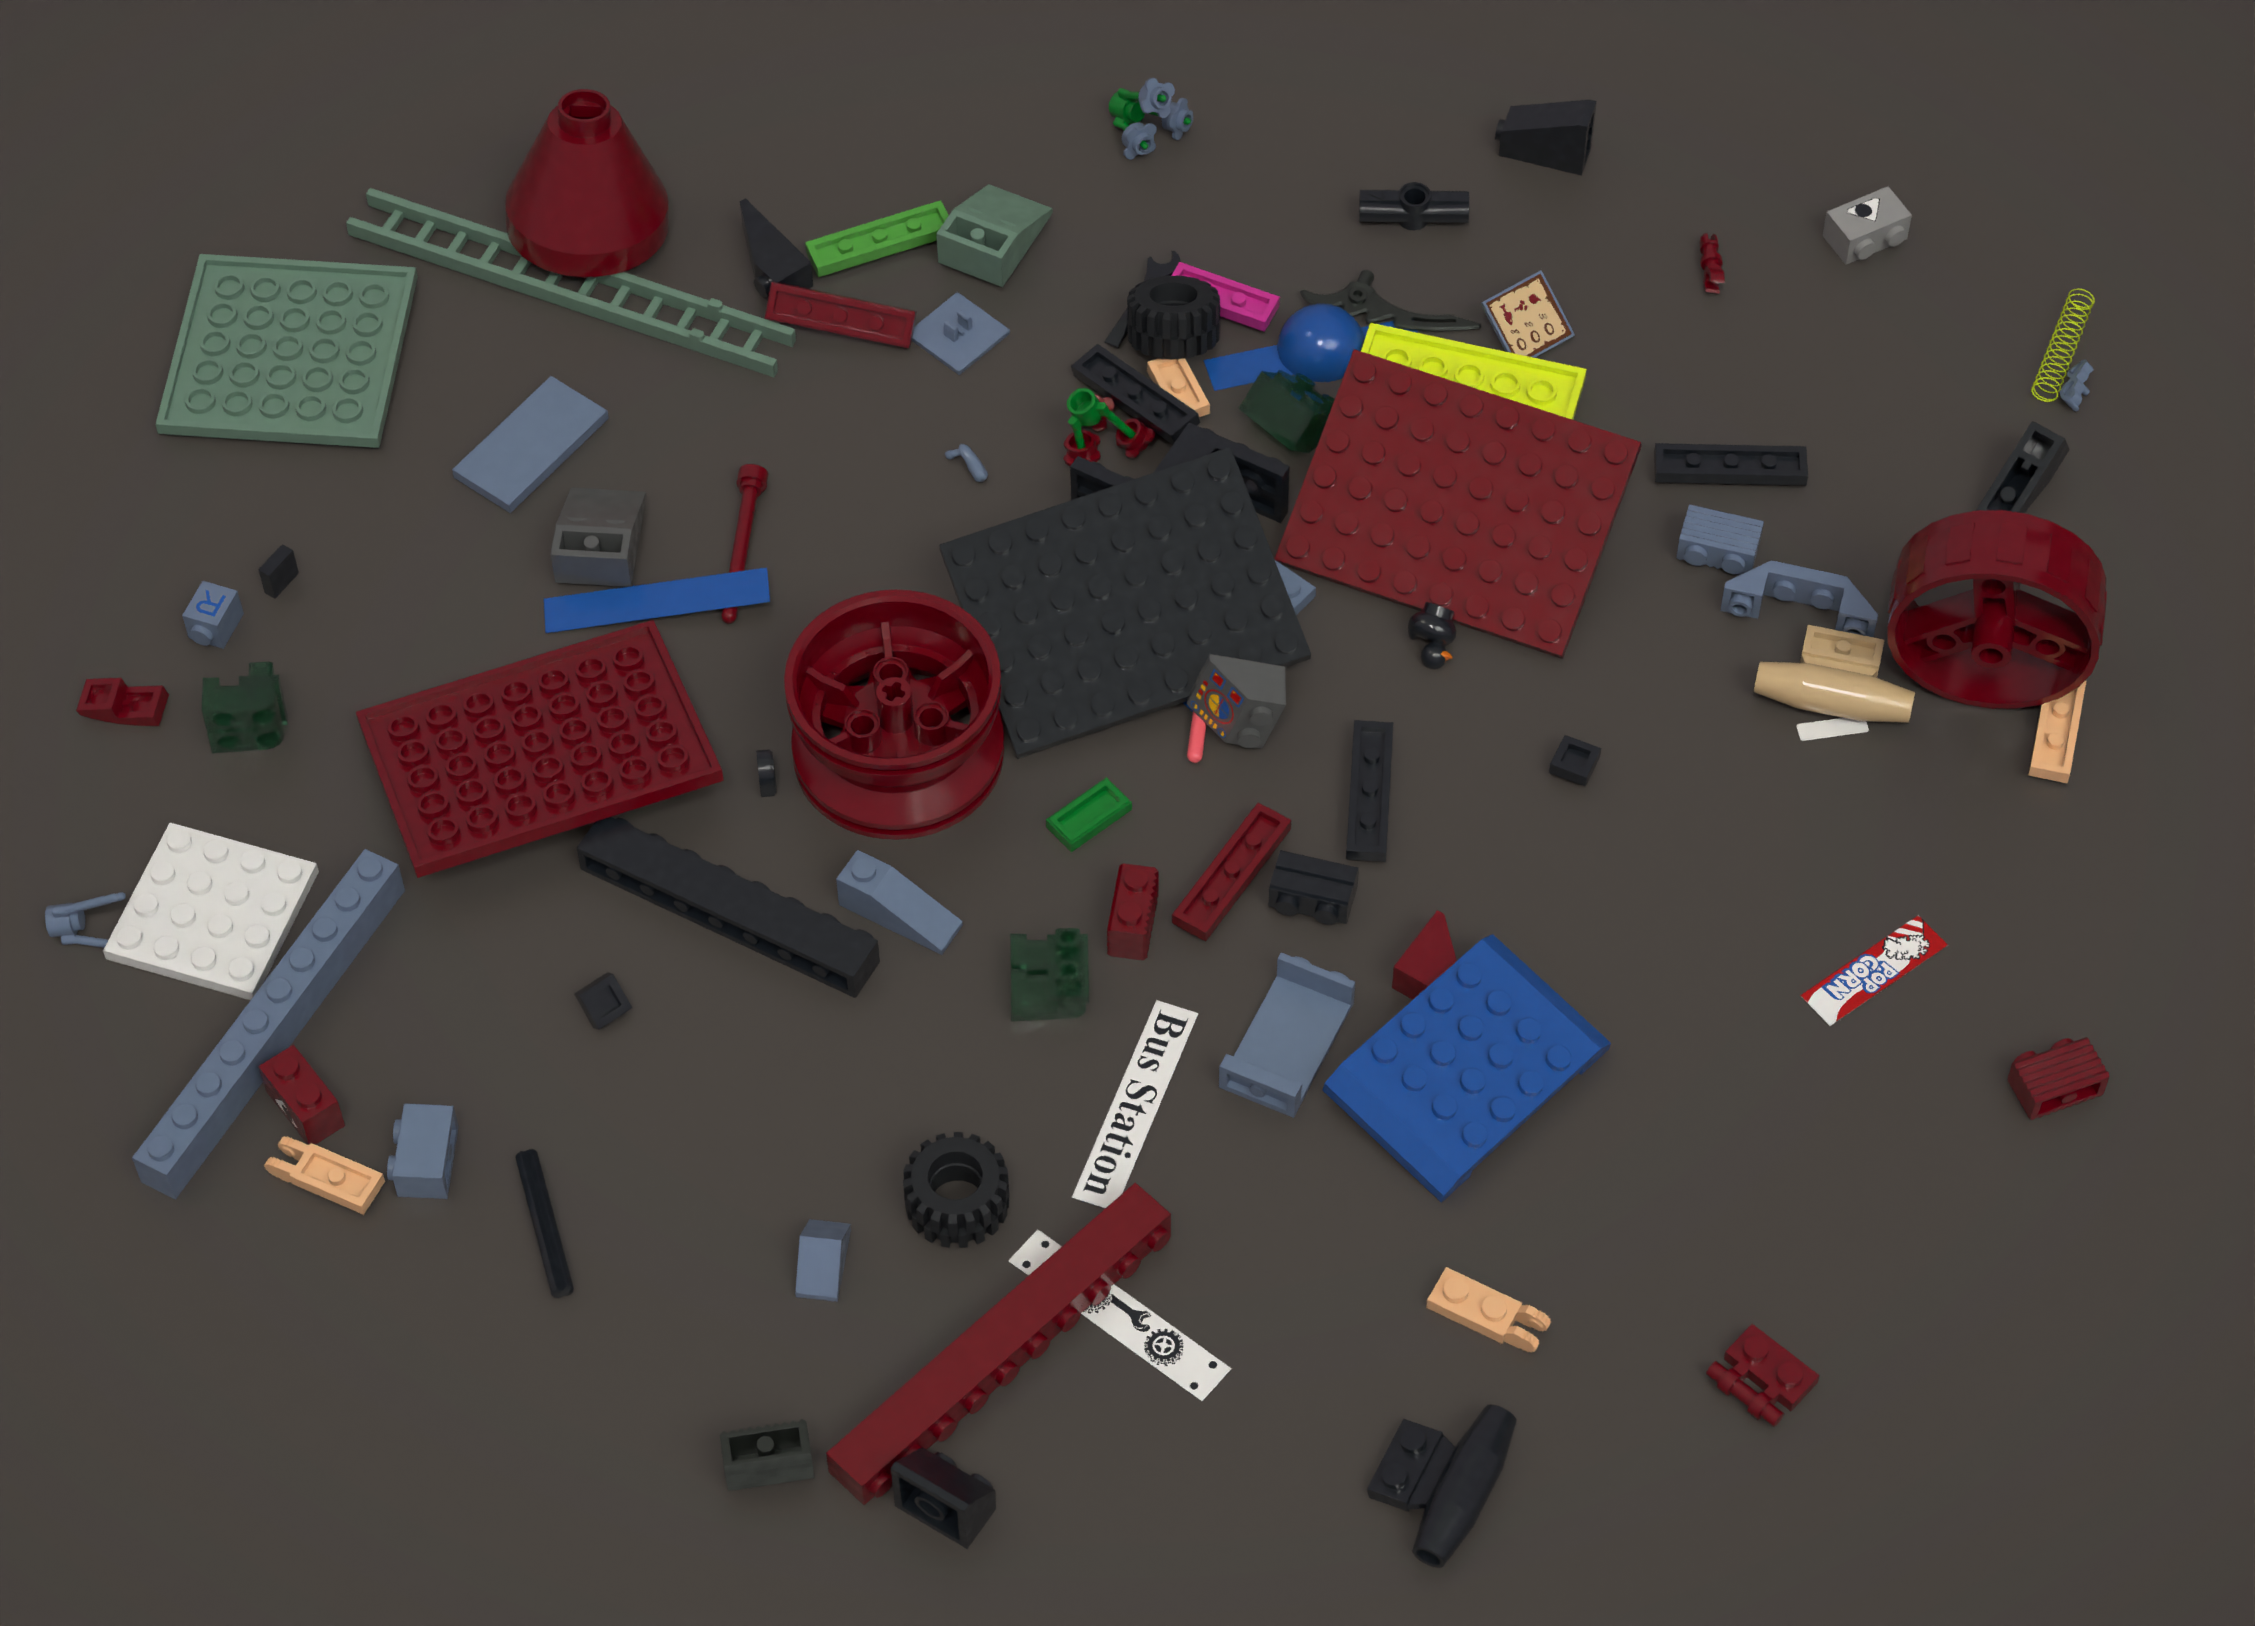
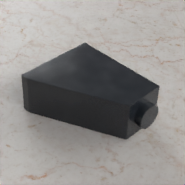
[1495,100,1597,176]

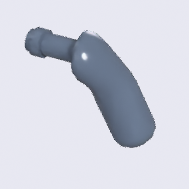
[945,444,988,482]

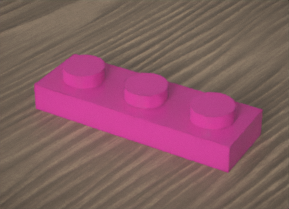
[1171,262,1280,332]

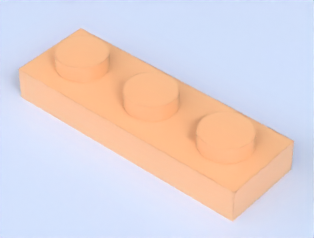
[2028,681,2086,783]

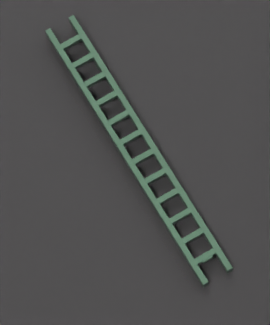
[346,188,796,377]

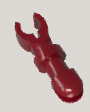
[1699,233,1725,294]

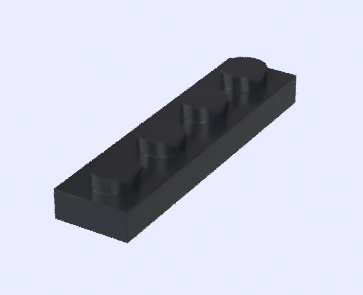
[1071,344,1201,445]
[1654,443,1808,485]
[1346,720,1393,862]

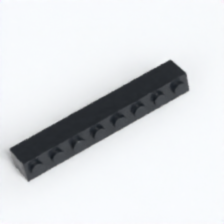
[577,817,880,998]

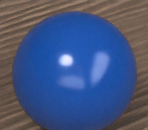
[1277,303,1365,382]

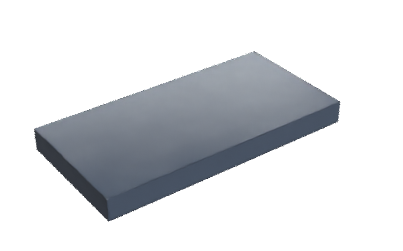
[452,376,609,513]

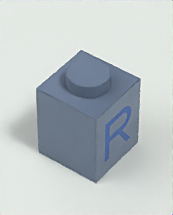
[182,581,244,649]

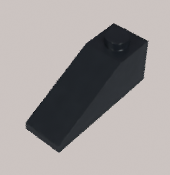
[740,198,813,298]
[1976,421,2070,513]

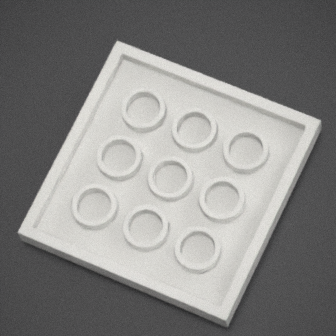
[103,823,319,1000]

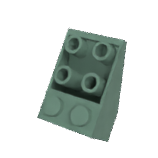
[936,184,1053,287]

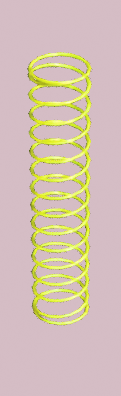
[2031,288,2095,402]

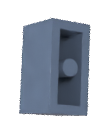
[387,1104,459,1199]

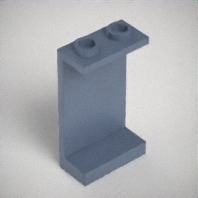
[1219,952,1355,1118]

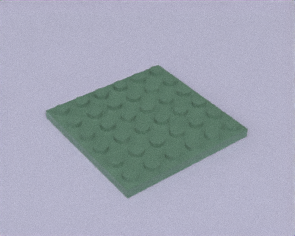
[155,254,418,448]

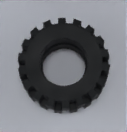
[1127,275,1220,359]
[903,1132,1009,1248]

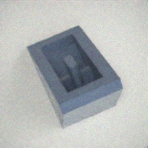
[795,1219,851,1302]

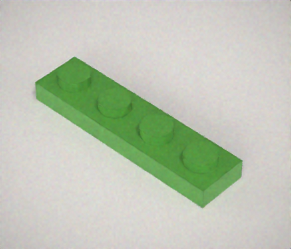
[805,200,949,277]

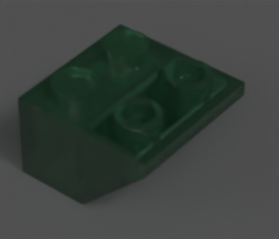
[1239,370,1335,453]

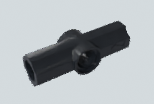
[1359,182,1470,231]

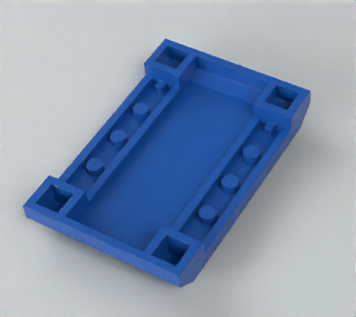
[1322,934,1611,1203]

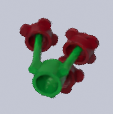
[1064,388,1155,466]

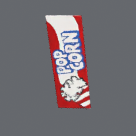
[1800,915,1948,1026]

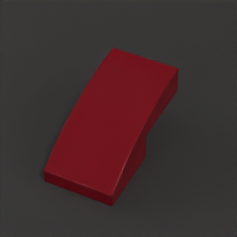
[76,678,169,726]

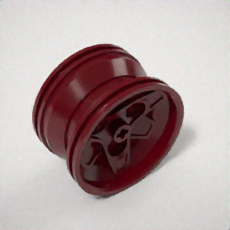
[784,589,1004,840]

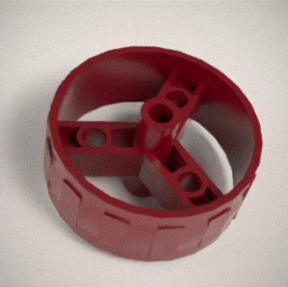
[1888,510,2107,709]

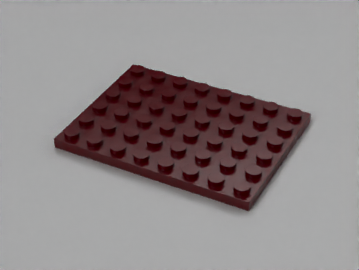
[1274,349,1642,659]
[356,620,724,878]

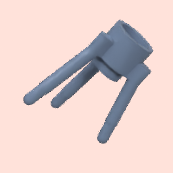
[45,892,126,948]

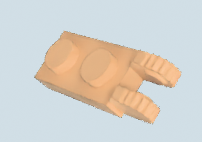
[264,1136,385,1215]
[1426,1267,1551,1353]

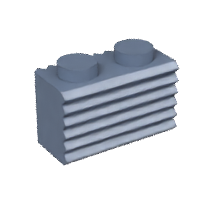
[1676,504,1764,574]

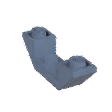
[1720,560,1878,637]

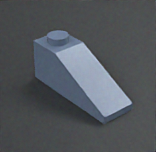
[836,850,963,955]

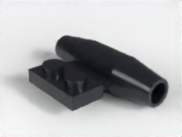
[1367,1404,1517,1568]

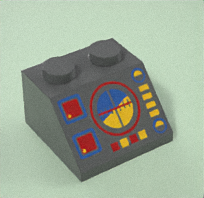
[1187,654,1286,749]

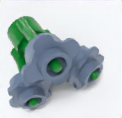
[1109,78,1193,160]

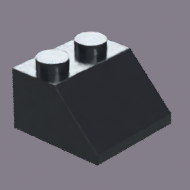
[891,1447,996,1549]

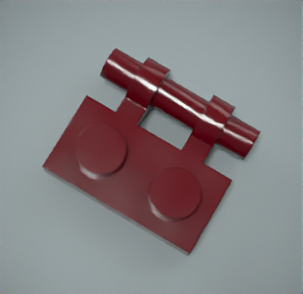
[1706,1324,1820,1427]

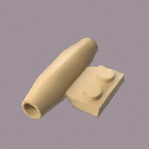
[1754,625,1915,723]

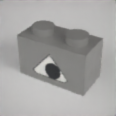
[1822,186,1912,265]

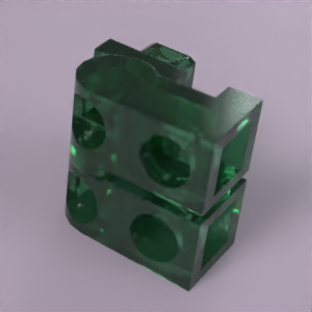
[202,662,288,754]
[1010,928,1089,1022]

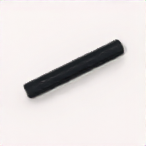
[515,1149,574,1298]

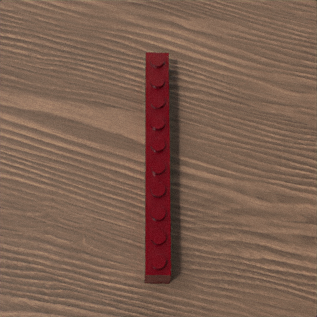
[826,1183,1171,1505]

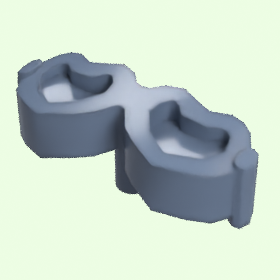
[2060,359,2094,412]

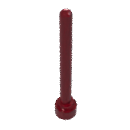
[721,464,769,624]

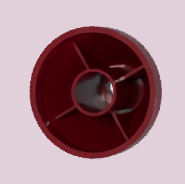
[505,89,669,277]

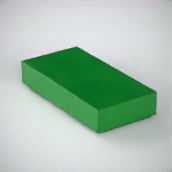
[1046,777,1132,852]

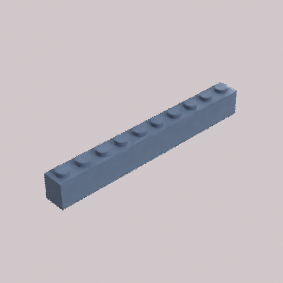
[132,849,405,1200]

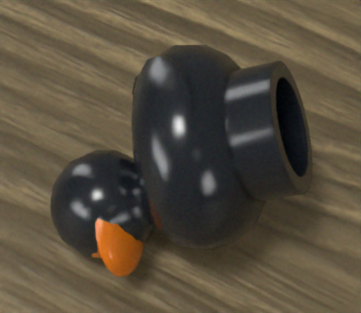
[1408,602,1457,669]

